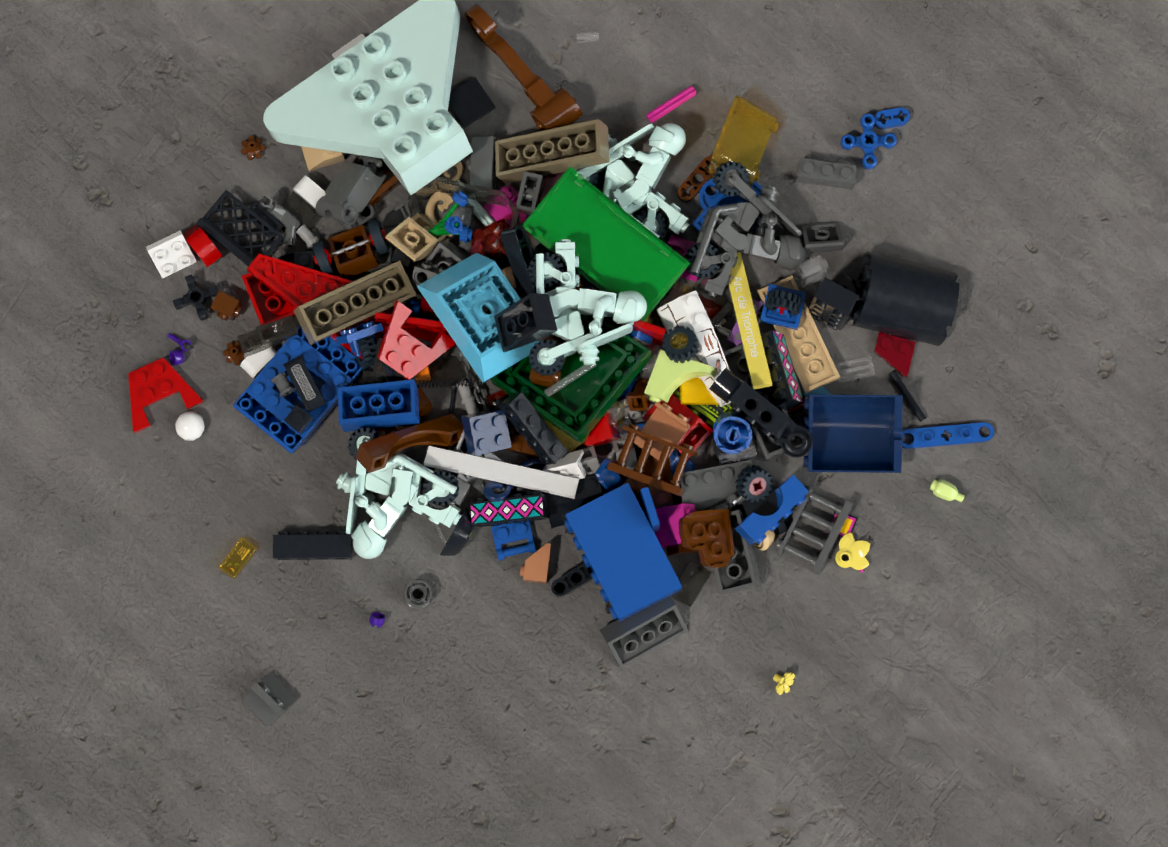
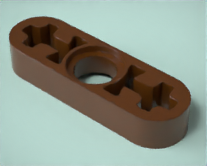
[677,156,719,203]

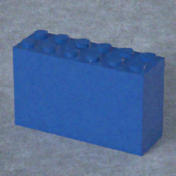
[564,483,682,622]

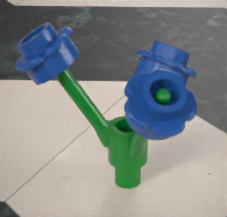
[428,190,472,243]

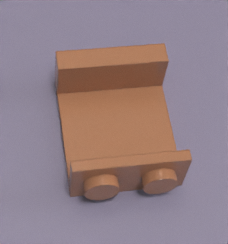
[633,402,691,461]

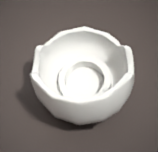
[175,411,205,441]

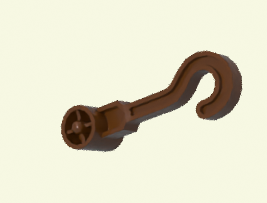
[464,4,583,131]

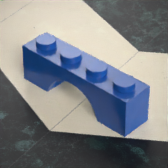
[735,474,809,546]

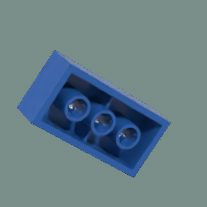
[338,379,420,432]

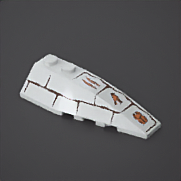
[657,290,731,407]

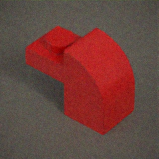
[183,224,222,267]

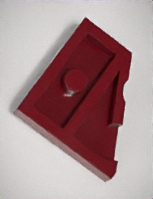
[874,333,916,378]

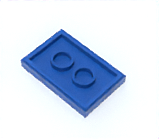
[640,487,660,533]

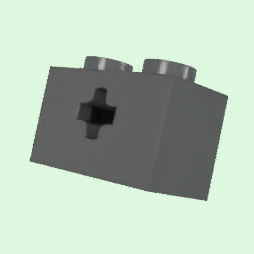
[516,172,545,216]

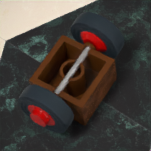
[312,220,389,279]

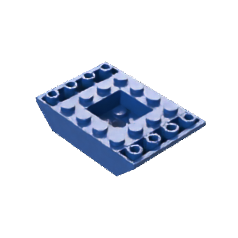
[233,325,363,454]

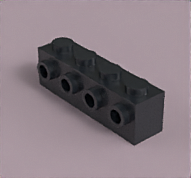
[499,392,568,465]

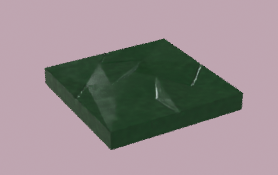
[490,314,653,444]

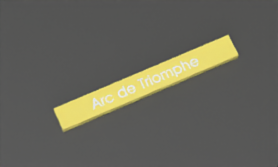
[728,252,772,389]

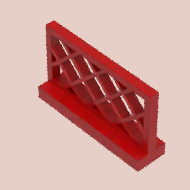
[375,312,452,342]

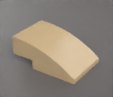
[385,213,447,261]

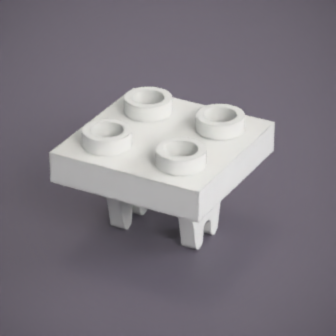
[146,230,197,278]

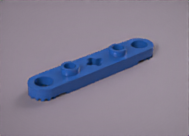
[901,422,994,449]

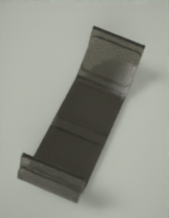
[408,177,521,228]

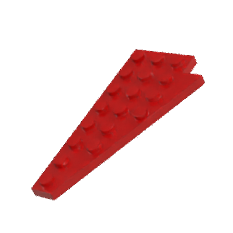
[246,254,393,354]

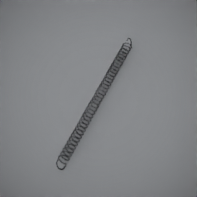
[337,379,483,388]

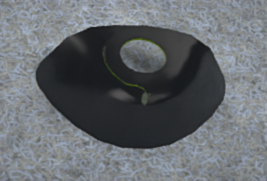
[440,508,474,556]

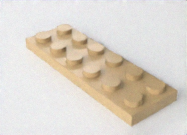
[757,276,840,394]

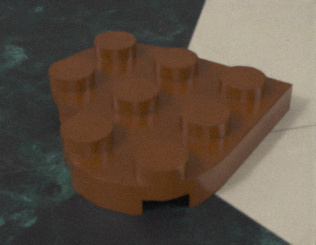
[679,508,734,569]

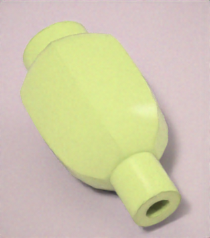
[929,479,965,503]

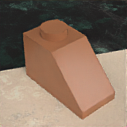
[520,543,551,584]

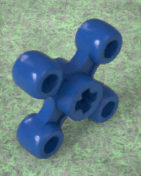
[840,113,897,170]

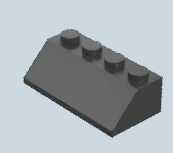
[672,460,755,511]
[714,510,762,595]
[600,597,688,669]

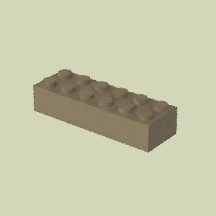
[495,119,609,184]
[294,261,416,345]

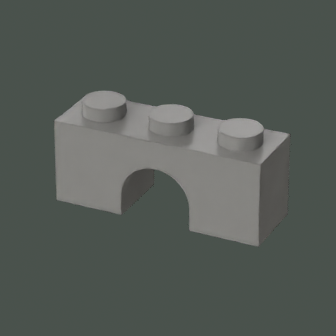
[576,437,638,477]

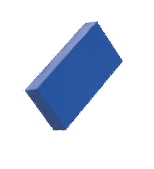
[595,459,623,493]

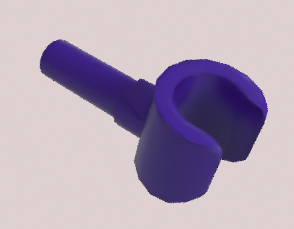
[168,333,192,352]

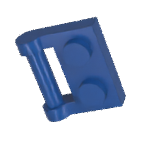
[491,522,536,561]

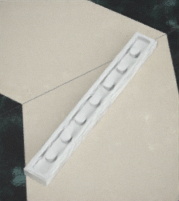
[424,446,579,499]

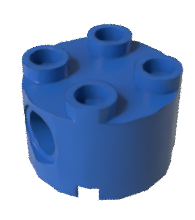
[713,411,752,454]

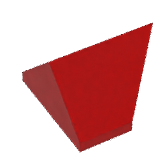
[584,411,623,446]

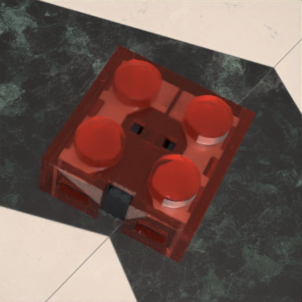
[470,218,511,260]

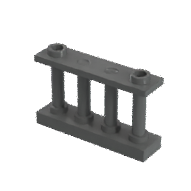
[775,484,853,575]

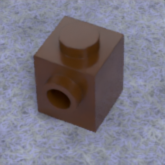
[210,291,242,321]

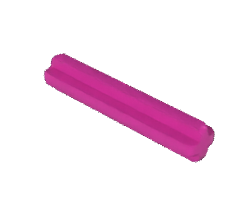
[647,86,696,123]

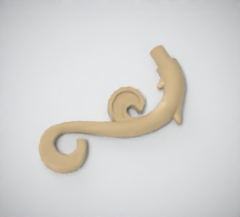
[421,161,463,238]

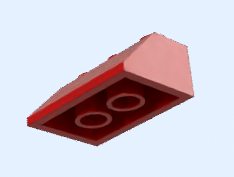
[241,273,296,332]

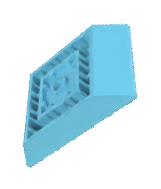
[417,253,540,383]

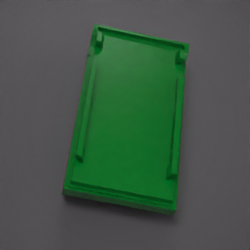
[522,167,690,321]

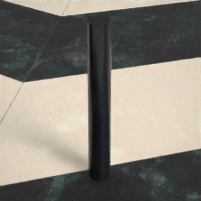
[888,370,926,422]

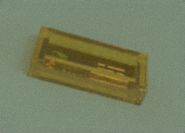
[218,537,258,579]

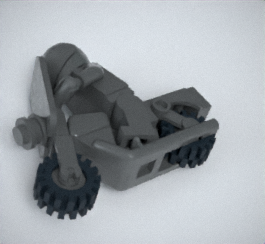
[684,162,806,297]

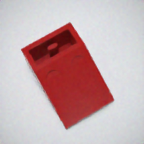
[642,394,713,458]

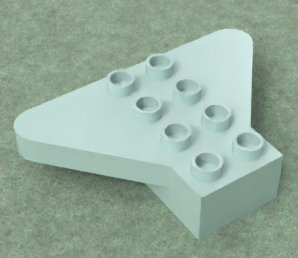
[263,0,473,195]

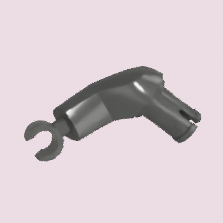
[259,196,301,246]

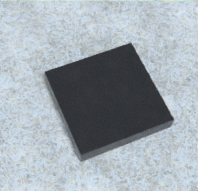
[449,77,496,128]

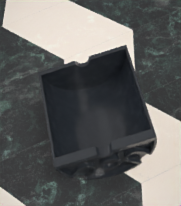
[851,252,959,346]

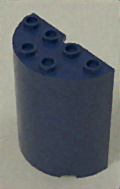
[802,395,903,473]

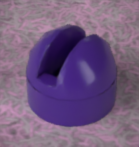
[169,350,185,366]
[369,612,386,628]

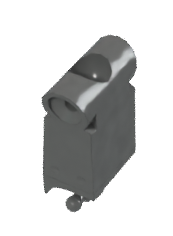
[315,155,387,225]

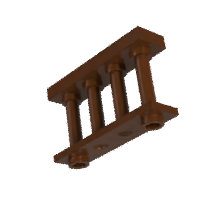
[607,424,698,497]

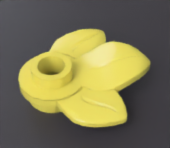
[835,533,870,570]

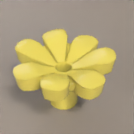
[773,672,795,695]

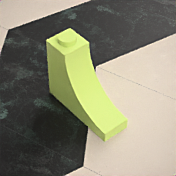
[644,350,717,404]

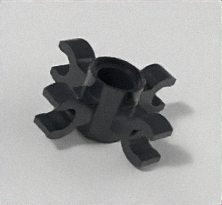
[173,274,219,321]

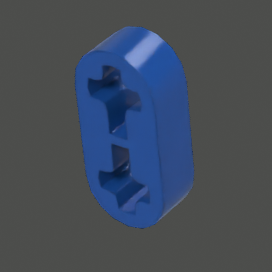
[875,108,910,129]

